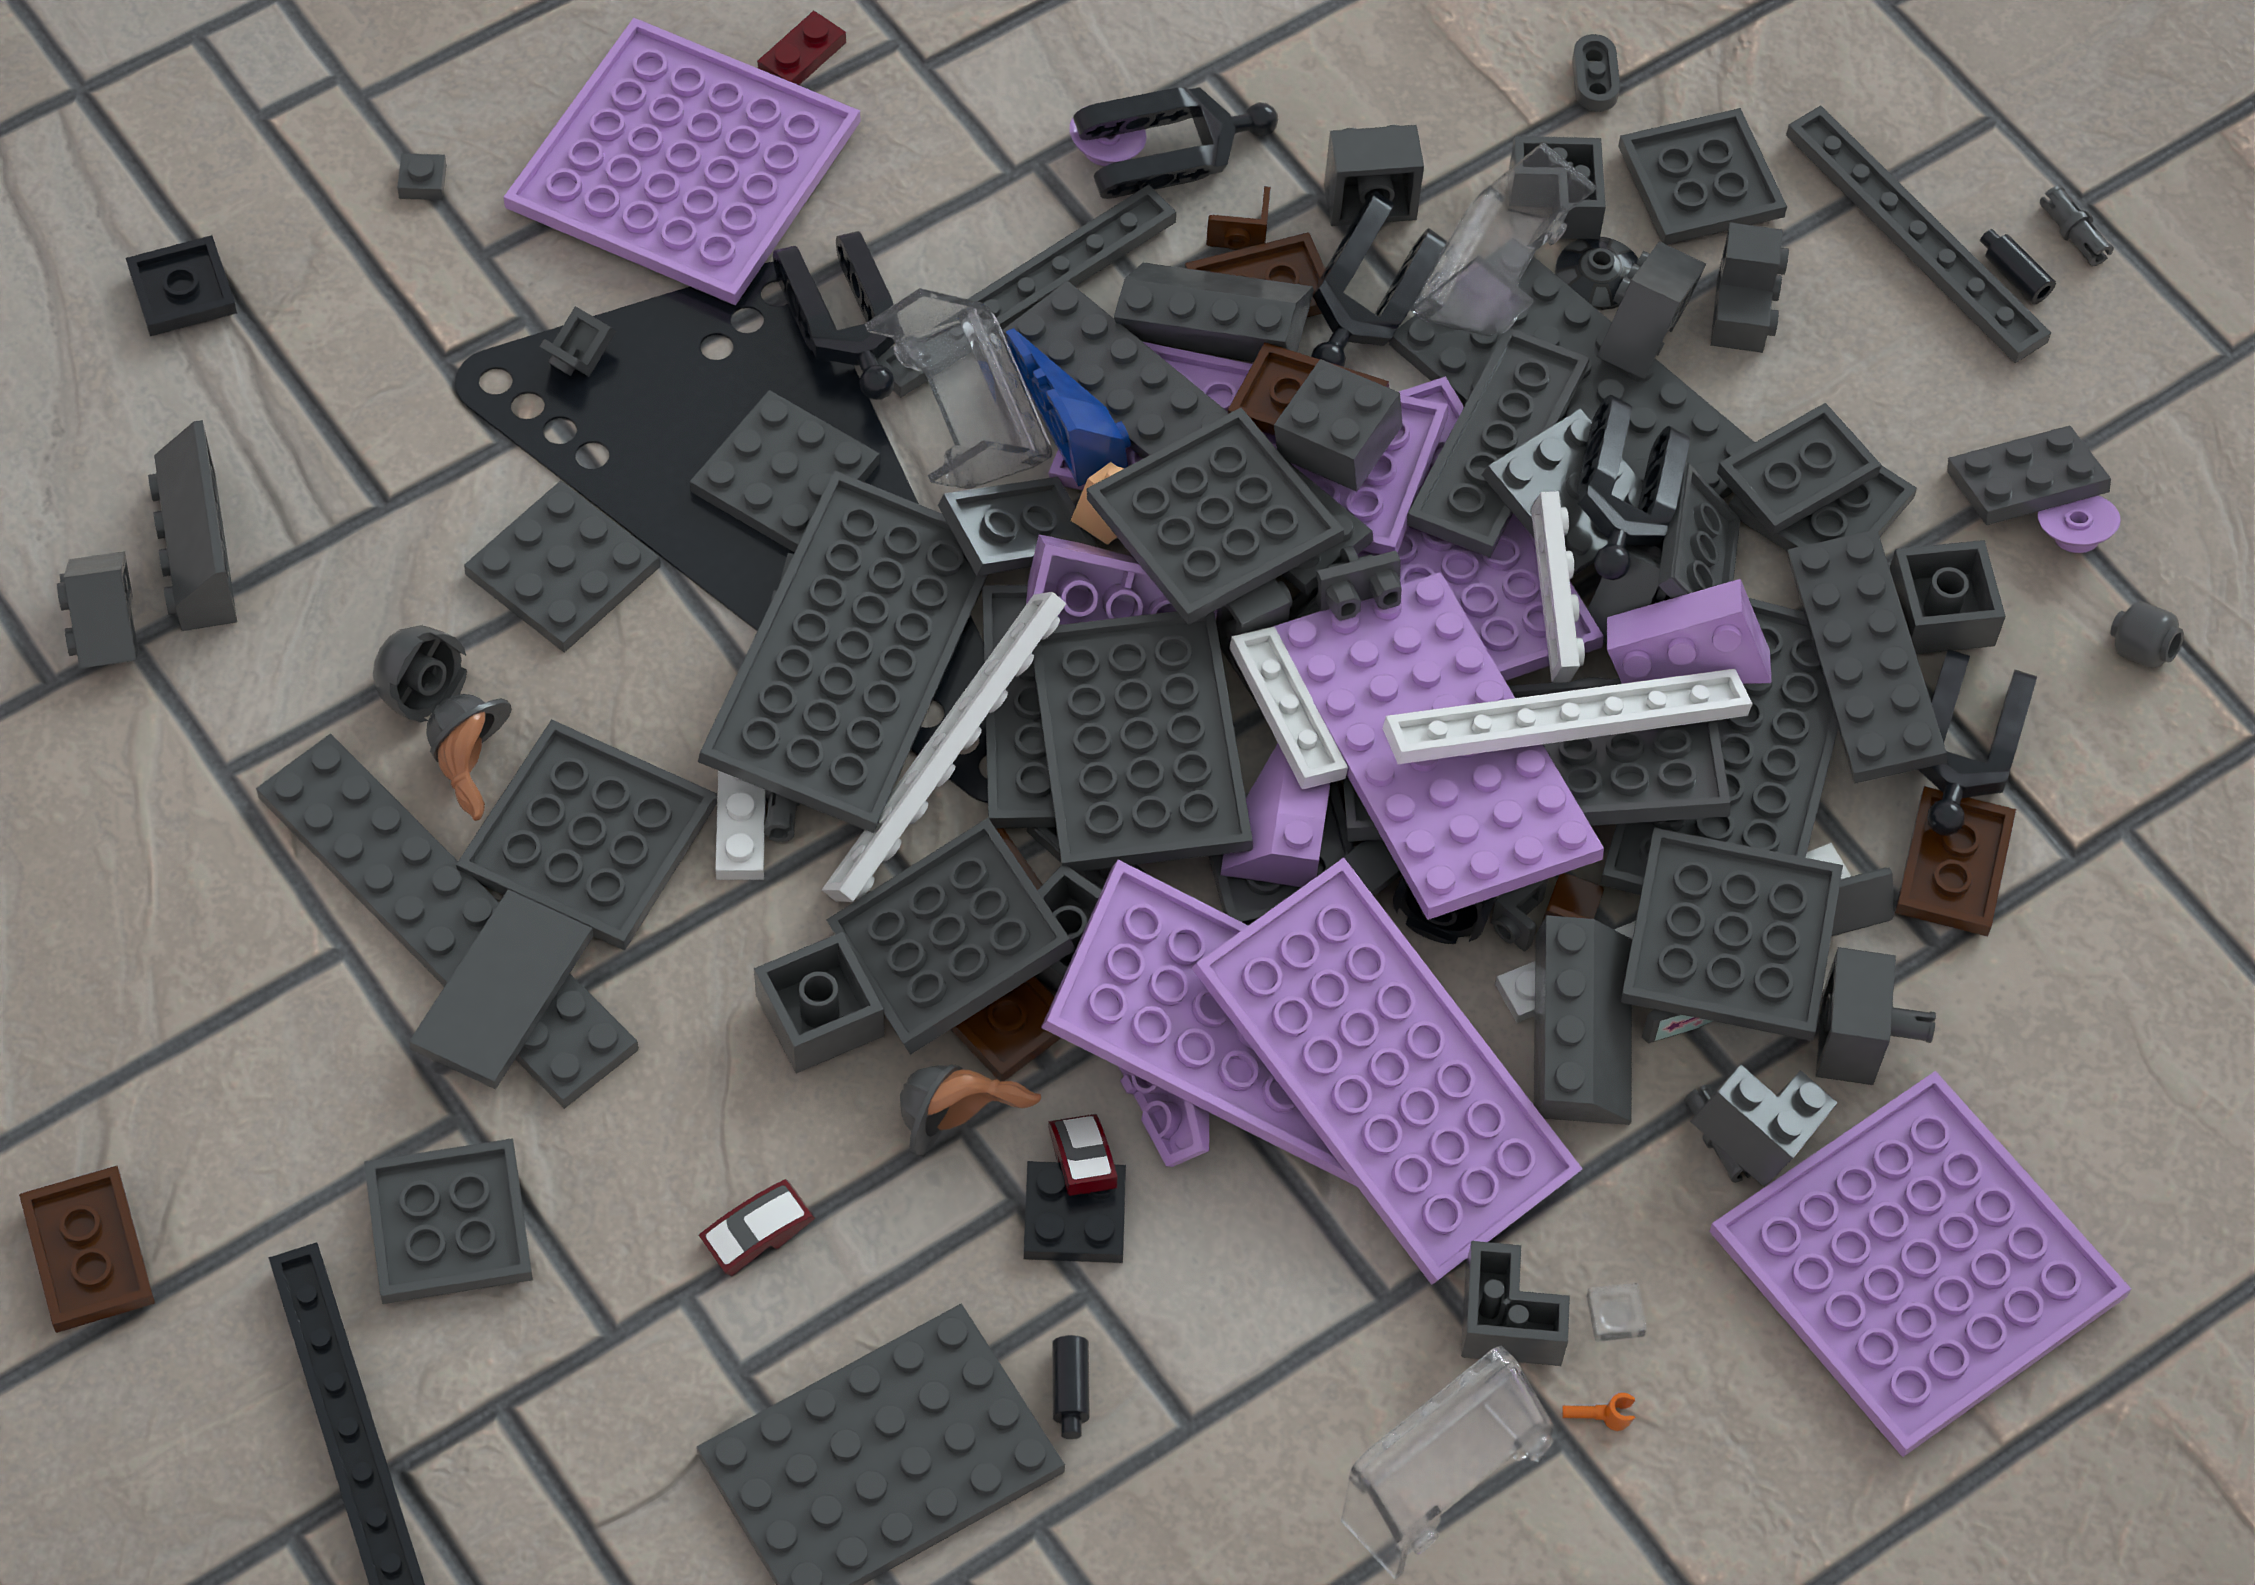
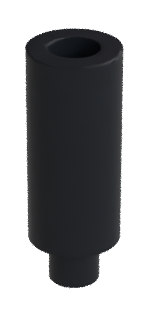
[1980,229,2056,304]
[1052,1335,1090,1439]

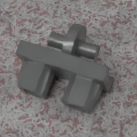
[1316,546,1402,621]

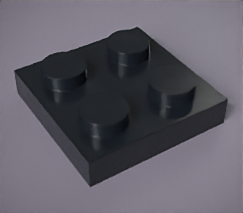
[126,235,237,337]
[1023,1161,1126,1263]

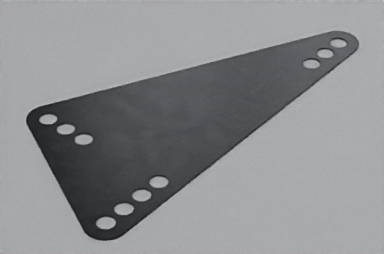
[455,262,988,803]

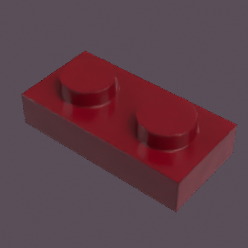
[757,10,846,85]

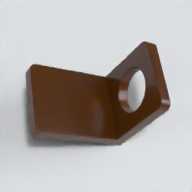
[1206,186,1271,250]
[1541,873,1604,924]

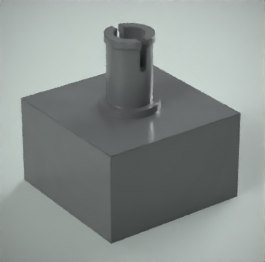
[1816,947,1936,1085]

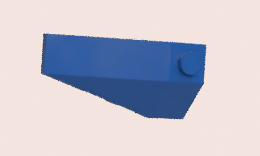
[1006,328,1131,487]

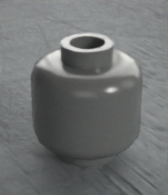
[2110,602,2184,668]

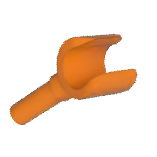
[1562,1393,1635,1431]

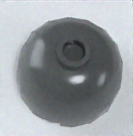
[373,625,467,722]

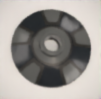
[1555,237,1639,310]

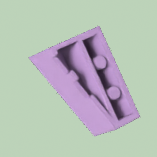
[1607,579,1772,684]

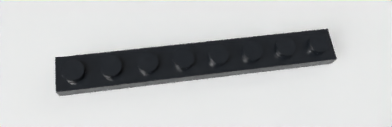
[268,1242,425,1585]

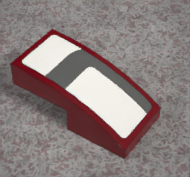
[1048,1114,1118,1196]
[699,1179,816,1277]

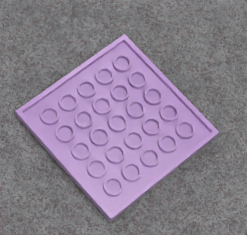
[504,18,861,305]
[1709,1071,2131,1457]

